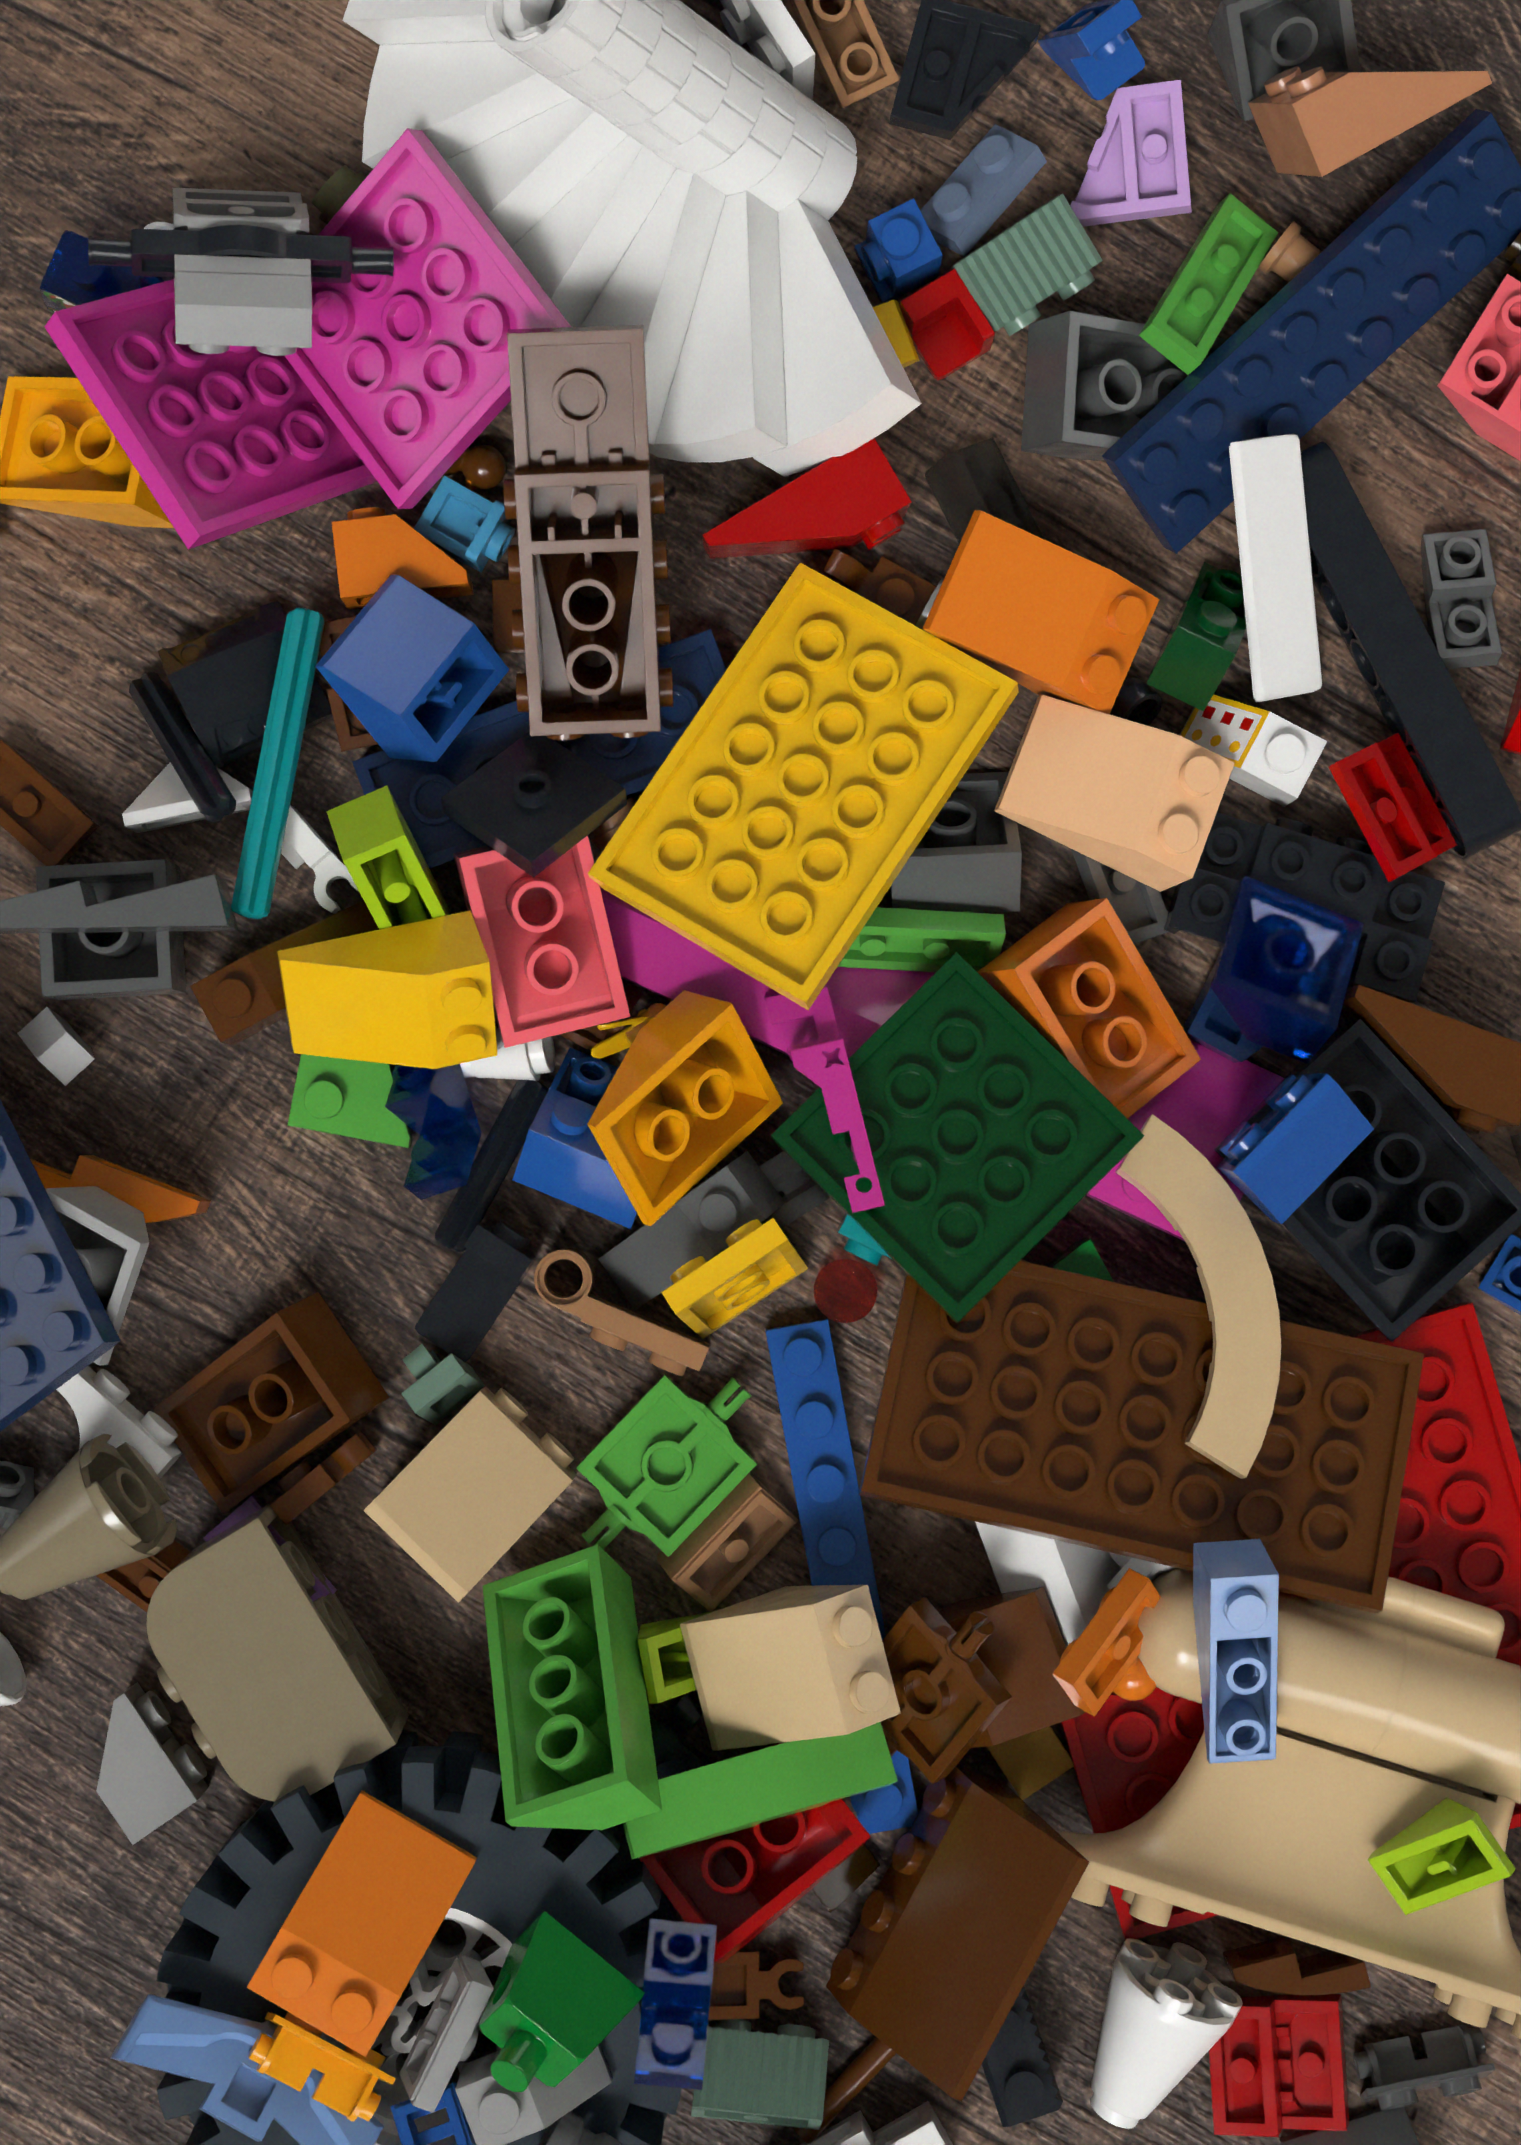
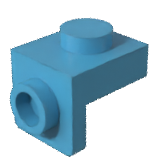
[414,475,515,573]

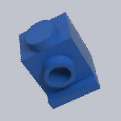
[854,198,943,304]

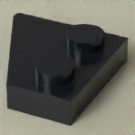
[889,0,1041,140]

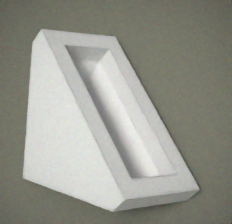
[122,762,253,833]

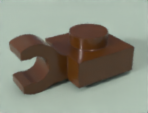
[822,549,937,626]

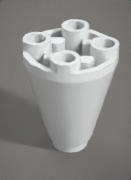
[1090,1938,1243,2129]

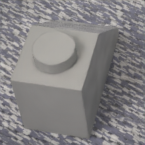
[455,2044,613,2145]

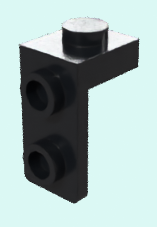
[415,1220,537,1362]

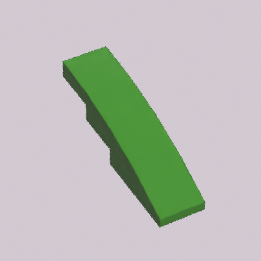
[622,1722,898,1860]

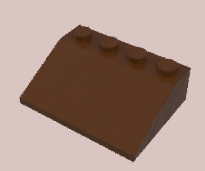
[826,1764,1089,2102]

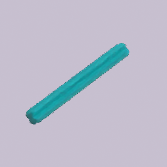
[231,608,325,919]

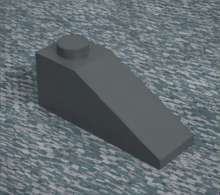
[598,1151,785,1310]

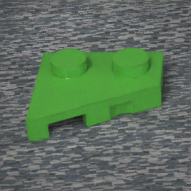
[287,1054,412,1148]

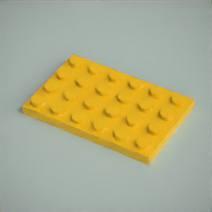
[588,563,1019,1010]

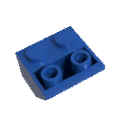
[315,575,509,762]
[512,1047,637,1229]
[1216,1073,1374,1224]

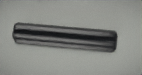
[129,671,236,823]
[435,1080,549,1253]

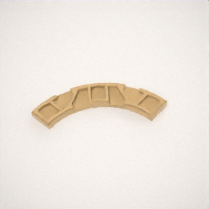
[1115,1114,1281,1479]

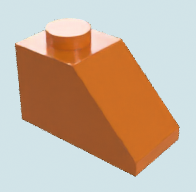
[332,507,474,609]

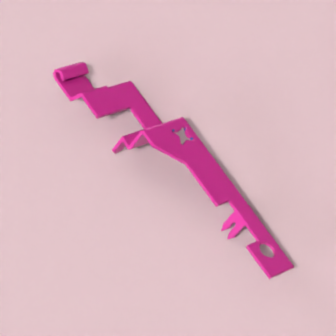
[760,982,885,1213]

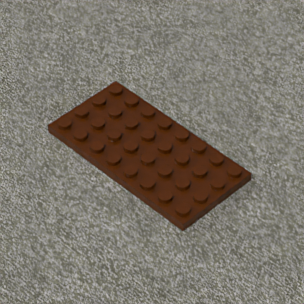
[859,1261,1424,1614]

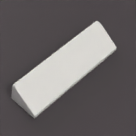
[1229,434,1322,702]

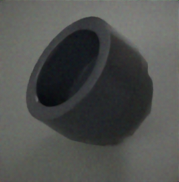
[1110,677,1162,726]

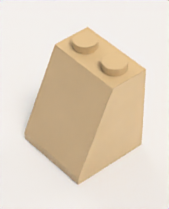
[363,1386,576,1603]
[680,1585,901,1751]

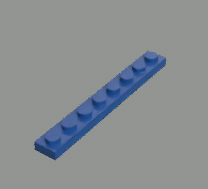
[765,1318,918,1834]

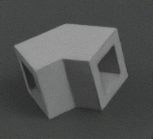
[17,1007,95,1086]

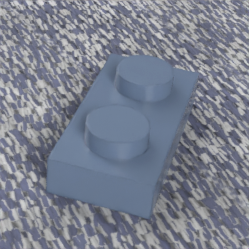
[920,124,1047,257]

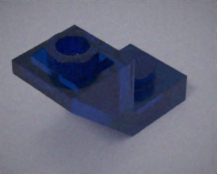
[385,1064,482,1200]
[634,1919,717,2090]

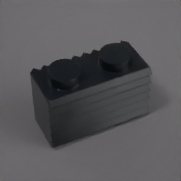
[982,1986,1063,2127]

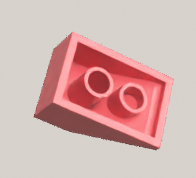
[454,835,630,1048]

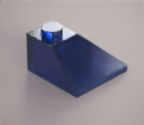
[1210,876,1364,1063]

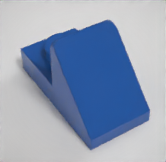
[1038,0,1145,101]

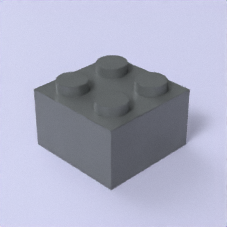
[35,859,186,1000]

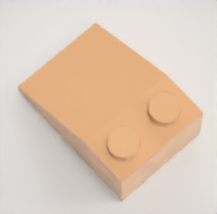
[994,695,1235,892]

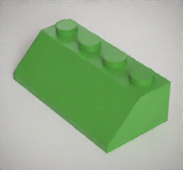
[482,1544,662,1830]

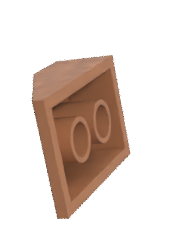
[1248,67,1492,177]

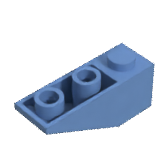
[1193,1539,1279,1764]

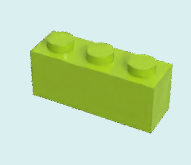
[326,785,452,929]

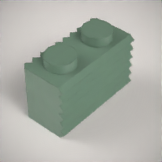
[949,193,1103,336]
[691,2019,829,2130]

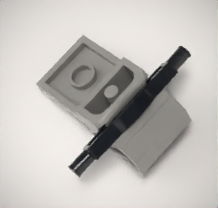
[88,188,394,356]

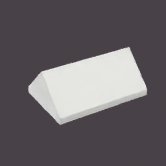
[975,1521,1122,1647]

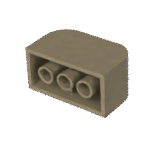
[146,1498,409,1802]

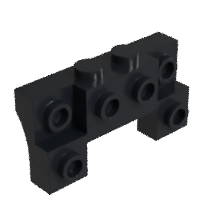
[1164,812,1445,1003]

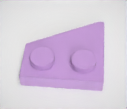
[1070,80,1192,227]

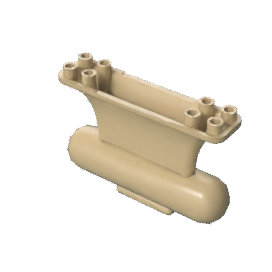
[1060,1568,1521,2039]

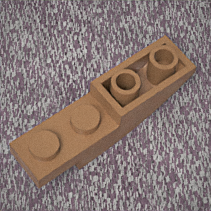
[781,0,899,110]

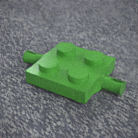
[576,1373,757,1557]

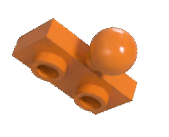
[1053,1568,1161,1717]

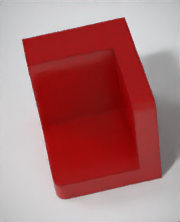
[900,268,995,380]

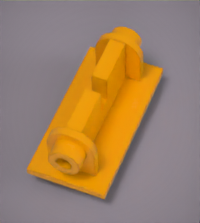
[248,2012,396,2122]

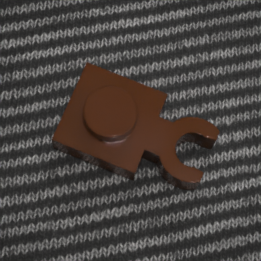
[270,1430,377,1525]
[691,1949,804,2020]

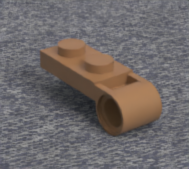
[534,1248,710,1376]

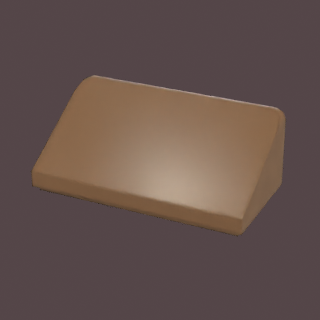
[657,1472,799,1612]

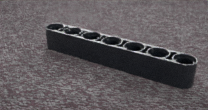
[1301,441,1521,859]

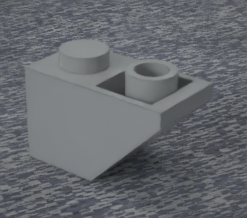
[96,1682,209,1845]

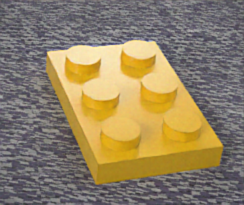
[661,1218,808,1339]

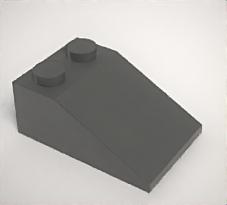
[1021,311,1227,461]

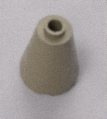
[0,1433,177,1600]

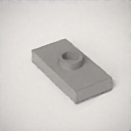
[399,1954,494,2113]

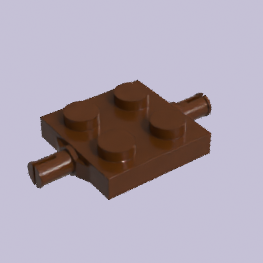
[881,1597,1012,1785]

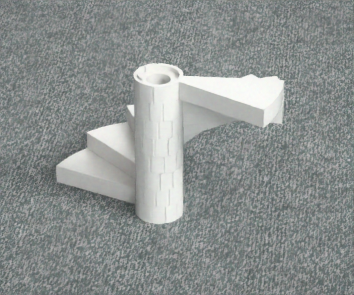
[342,0,922,477]

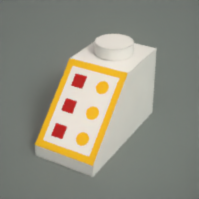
[1180,694,1327,807]

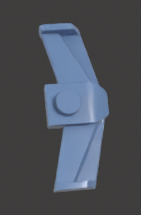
[111,1994,384,2145]

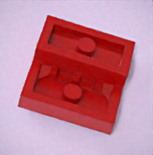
[1328,733,1457,882]
[1209,1994,1349,2137]

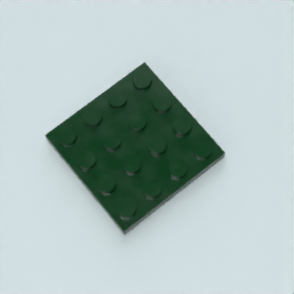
[771,952,1144,1324]

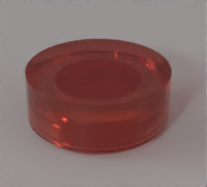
[813,1258,877,1323]

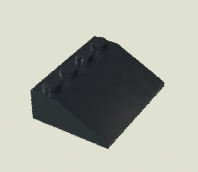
[1214,1019,1521,1342]

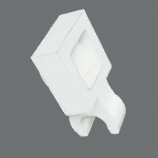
[281,805,359,914]

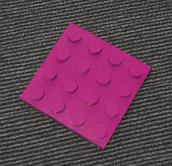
[285,128,571,509]
[44,279,377,550]

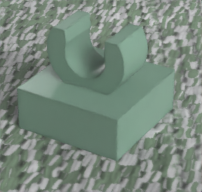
[401,1343,485,1425]

